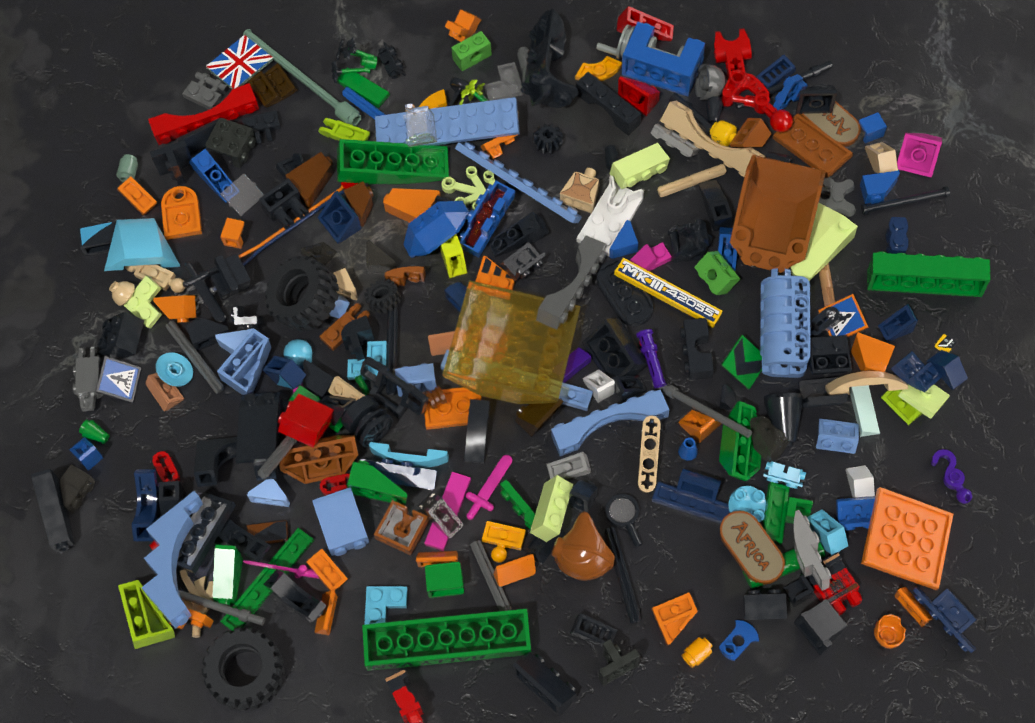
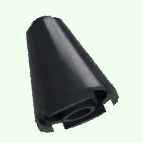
[764,393,803,447]

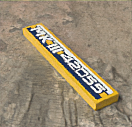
[614,258,723,328]

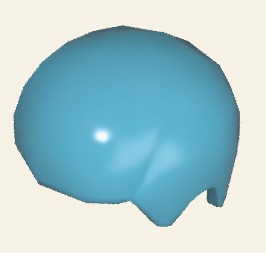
[284,339,313,369]

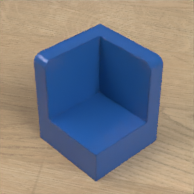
[859,113,887,143]

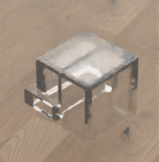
[403,104,437,147]

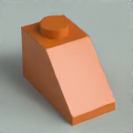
[153,295,196,323]

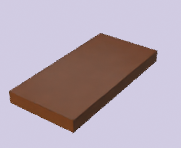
[773,114,853,178]

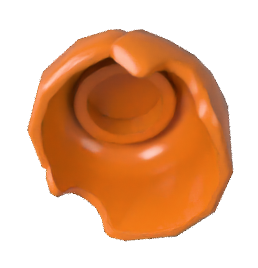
[874,614,906,649]

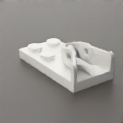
[577,175,644,257]

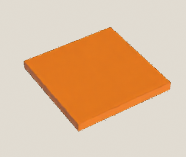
[861,487,953,590]

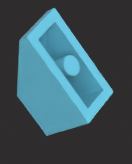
[807,510,848,555]

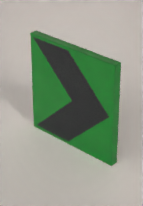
[721,335,762,389]

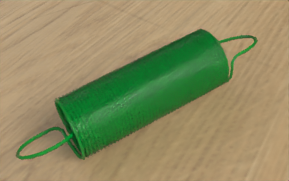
[354,371,370,395]

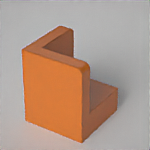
[220,218,245,249]

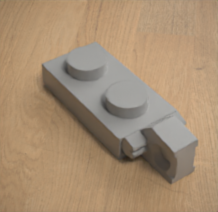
[651,123,700,157]

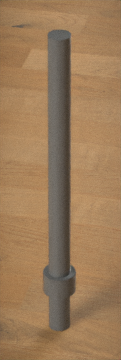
[658,384,752,438]
[179,590,265,626]

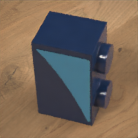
[263,356,306,389]

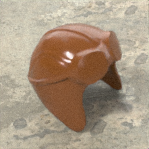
[552,512,615,581]

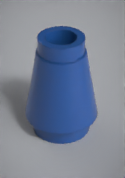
[678,438,698,460]

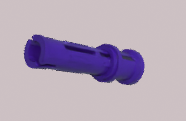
[636,329,666,388]

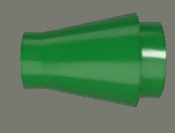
[79,419,110,444]

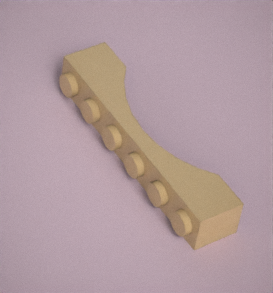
[660,100,766,177]

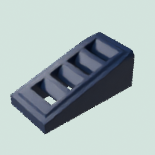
[756,55,796,89]

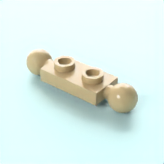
[125,265,185,293]

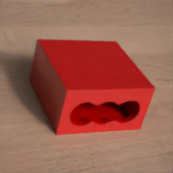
[278,394,334,448]

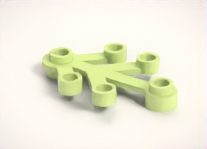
[442,166,505,211]

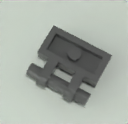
[182,72,228,109]

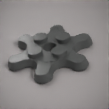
[819,177,856,217]

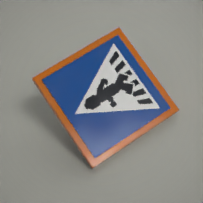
[818,294,869,337]

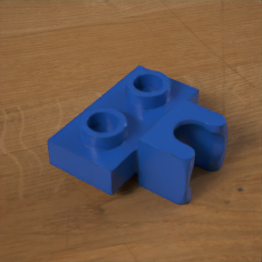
[773,74,808,110]

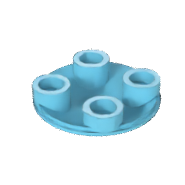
[728,486,766,522]

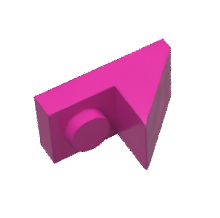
[630,242,672,271]

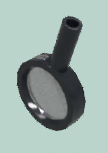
[605,494,642,547]

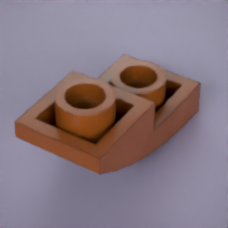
[385,266,426,287]

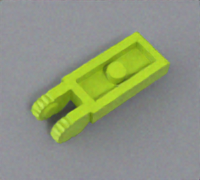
[318,118,370,141]

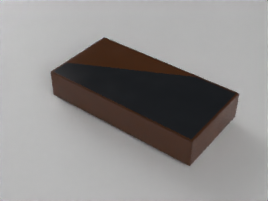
[247,520,289,544]

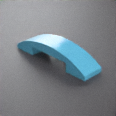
[369,442,449,468]

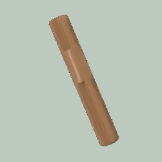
[819,263,835,307]

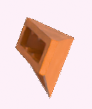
[678,410,722,443]

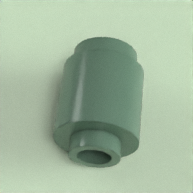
[116,154,138,182]

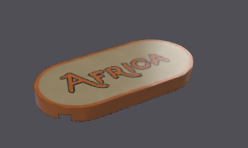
[799,101,860,147]
[720,511,785,584]

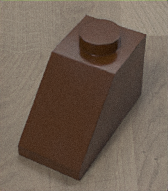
[343,182,374,227]

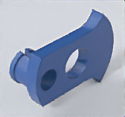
[719,620,759,661]

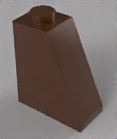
[285,152,334,209]

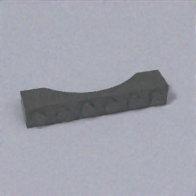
[536,235,607,330]

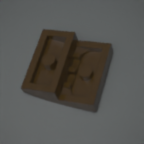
[247,63,298,107]

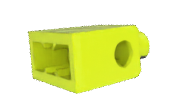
[440,234,467,278]

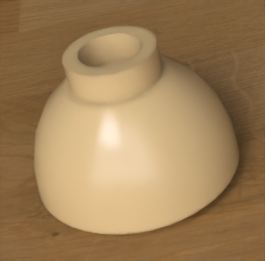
[109,281,135,306]

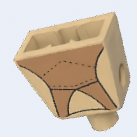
[560,168,599,213]

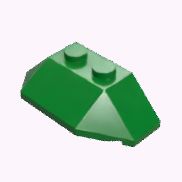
[719,401,764,481]

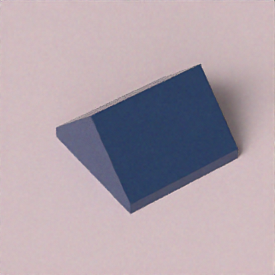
[317,191,361,243]

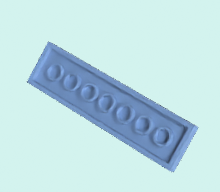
[375,97,519,146]

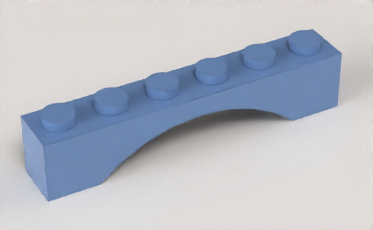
[551,390,669,456]

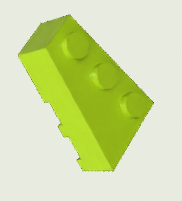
[118,580,175,649]

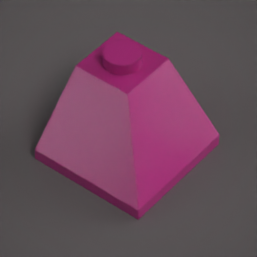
[897,133,942,178]

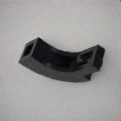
[263,569,326,623]

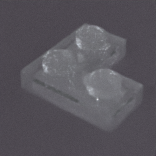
[485,62,524,101]

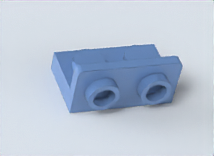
[816,419,859,454]

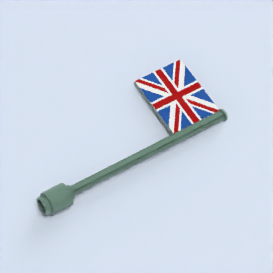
[206,29,361,126]

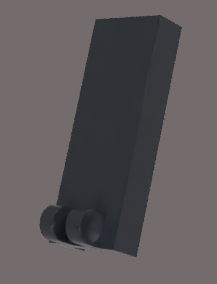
[176,118,220,153]

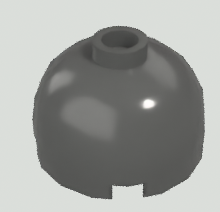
[695,64,727,101]

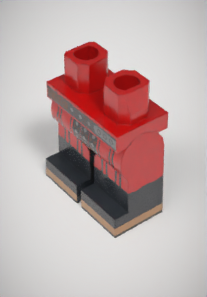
[806,552,862,615]
[385,669,424,723]

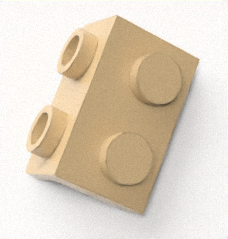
[328,376,365,401]

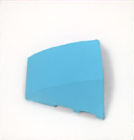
[104,218,180,271]

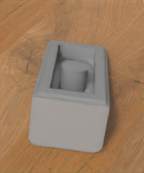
[547,452,592,480]

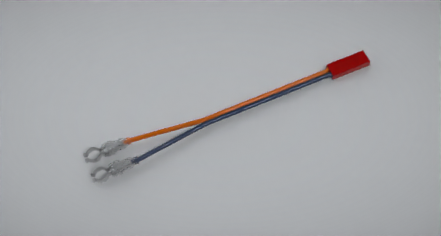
[174,182,358,310]

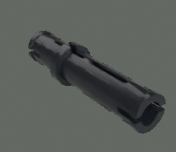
[669,93,712,136]

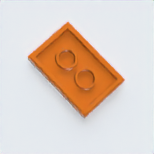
[423,385,482,430]

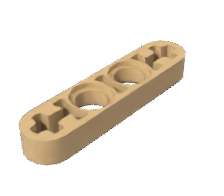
[638,416,661,493]

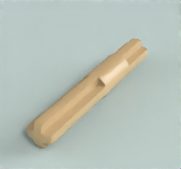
[657,164,726,197]

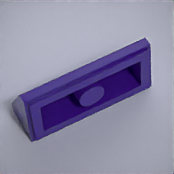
[550,347,591,383]

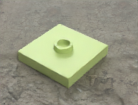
[899,384,950,419]

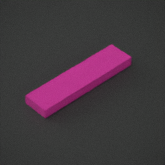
[425,472,471,551]

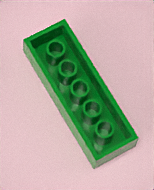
[867,252,990,297]

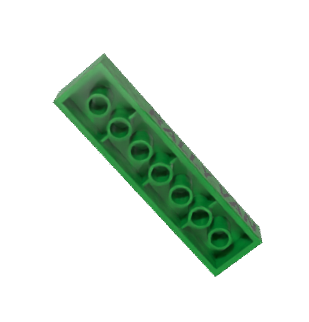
[362,609,531,671]

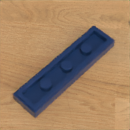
[652,482,730,524]

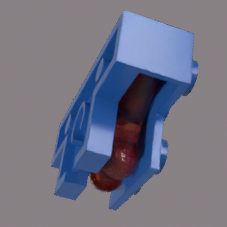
[458,180,515,258]

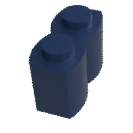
[886,217,909,254]

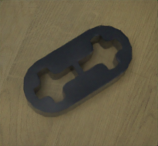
[810,307,841,337]

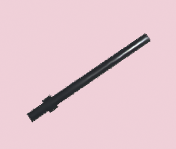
[735,61,833,110]

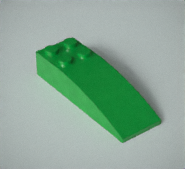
[337,139,449,184]

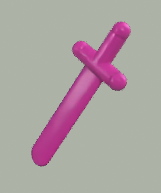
[466,455,512,520]
[243,560,319,579]

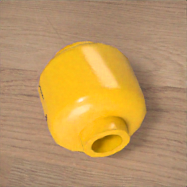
[710,120,737,146]

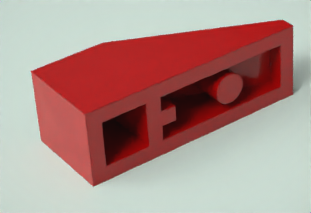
[616,6,674,41]

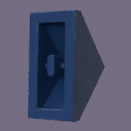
[878,304,918,342]
[927,350,968,390]

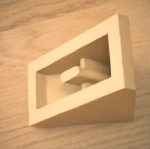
[333,268,358,300]

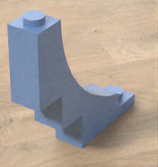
[142,491,204,629]

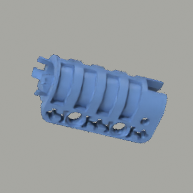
[760,268,810,378]

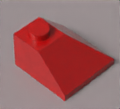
[618,76,660,116]

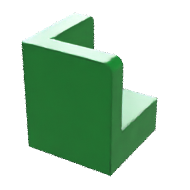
[785,497,813,524]

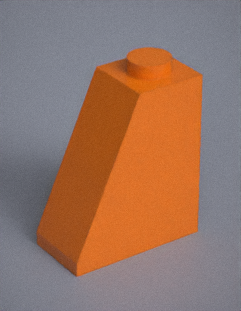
[383,188,441,223]

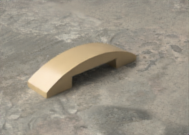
[825,371,908,396]

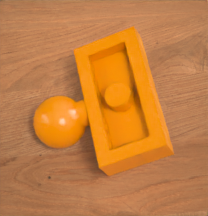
[482,521,526,563]

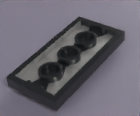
[177,492,236,574]

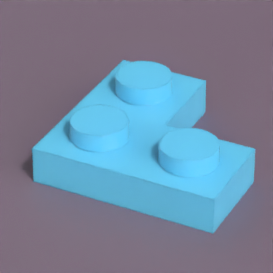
[347,341,387,380]
[365,586,408,625]

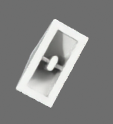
[582,370,615,403]
[846,465,875,498]

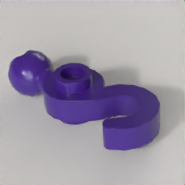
[931,449,972,504]

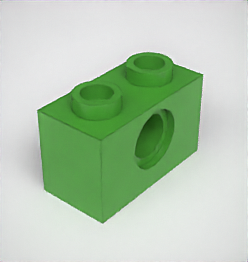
[451,31,492,71]
[694,251,740,295]

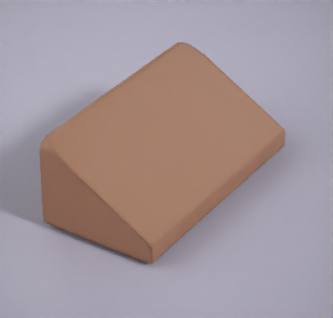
[428,329,469,356]
[146,373,184,411]

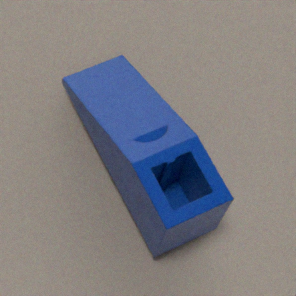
[189,149,240,203]

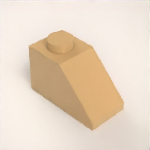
[865,142,898,173]

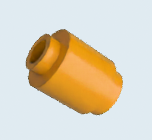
[681,637,713,668]

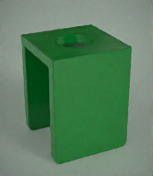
[425,562,464,598]

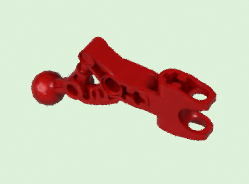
[714,28,793,132]

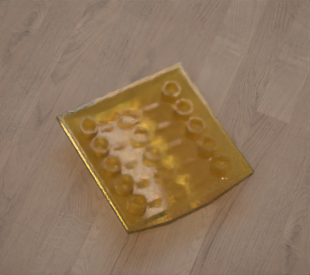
[443,280,581,404]

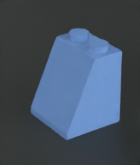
[312,487,369,556]

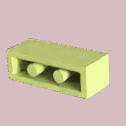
[610,143,670,190]
[530,475,573,542]

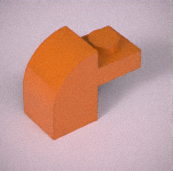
[445,9,481,42]

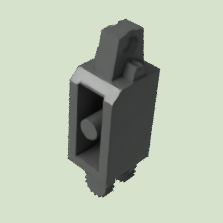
[73,346,103,411]

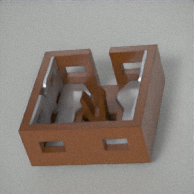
[374,500,429,556]

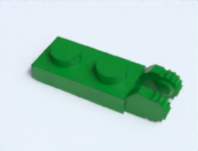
[500,480,535,530]

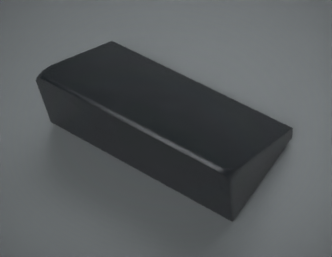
[523,528,565,564]

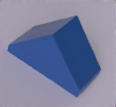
[609,220,638,259]
[69,437,103,471]

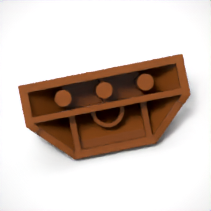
[279,435,358,484]

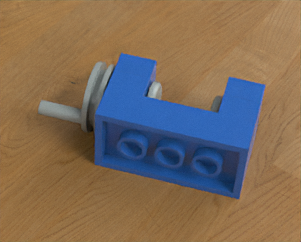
[596,22,705,96]

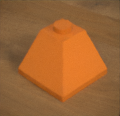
[851,332,895,372]

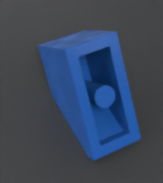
[860,170,900,204]
[718,227,737,271]

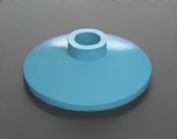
[156,353,193,387]

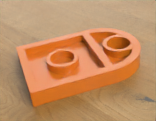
[161,186,202,240]

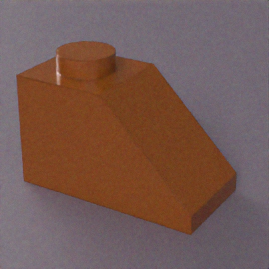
[729,118,771,147]

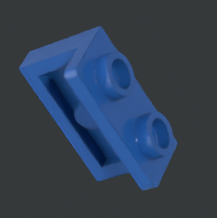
[836,496,875,530]

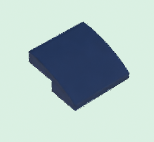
[891,351,943,392]

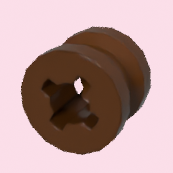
[425,386,447,409]

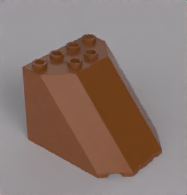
[730,155,826,273]

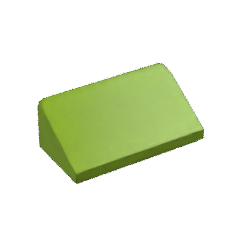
[881,390,923,425]

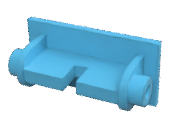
[763,461,806,489]

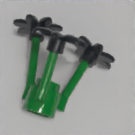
[331,37,377,83]

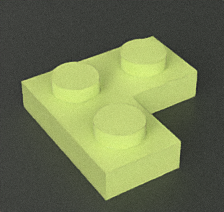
[124,276,162,328]

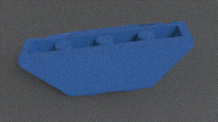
[403,201,469,258]

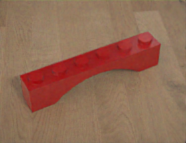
[148,83,259,146]

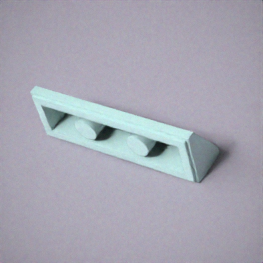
[849,385,880,437]

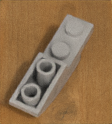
[794,510,831,590]

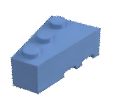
[217,328,272,395]

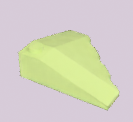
[790,203,858,281]

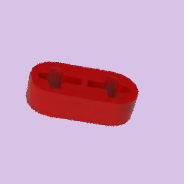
[152,451,180,482]
[320,474,350,496]

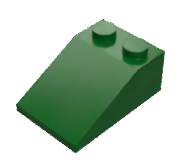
[347,460,407,506]

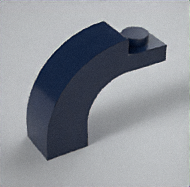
[131,469,160,541]

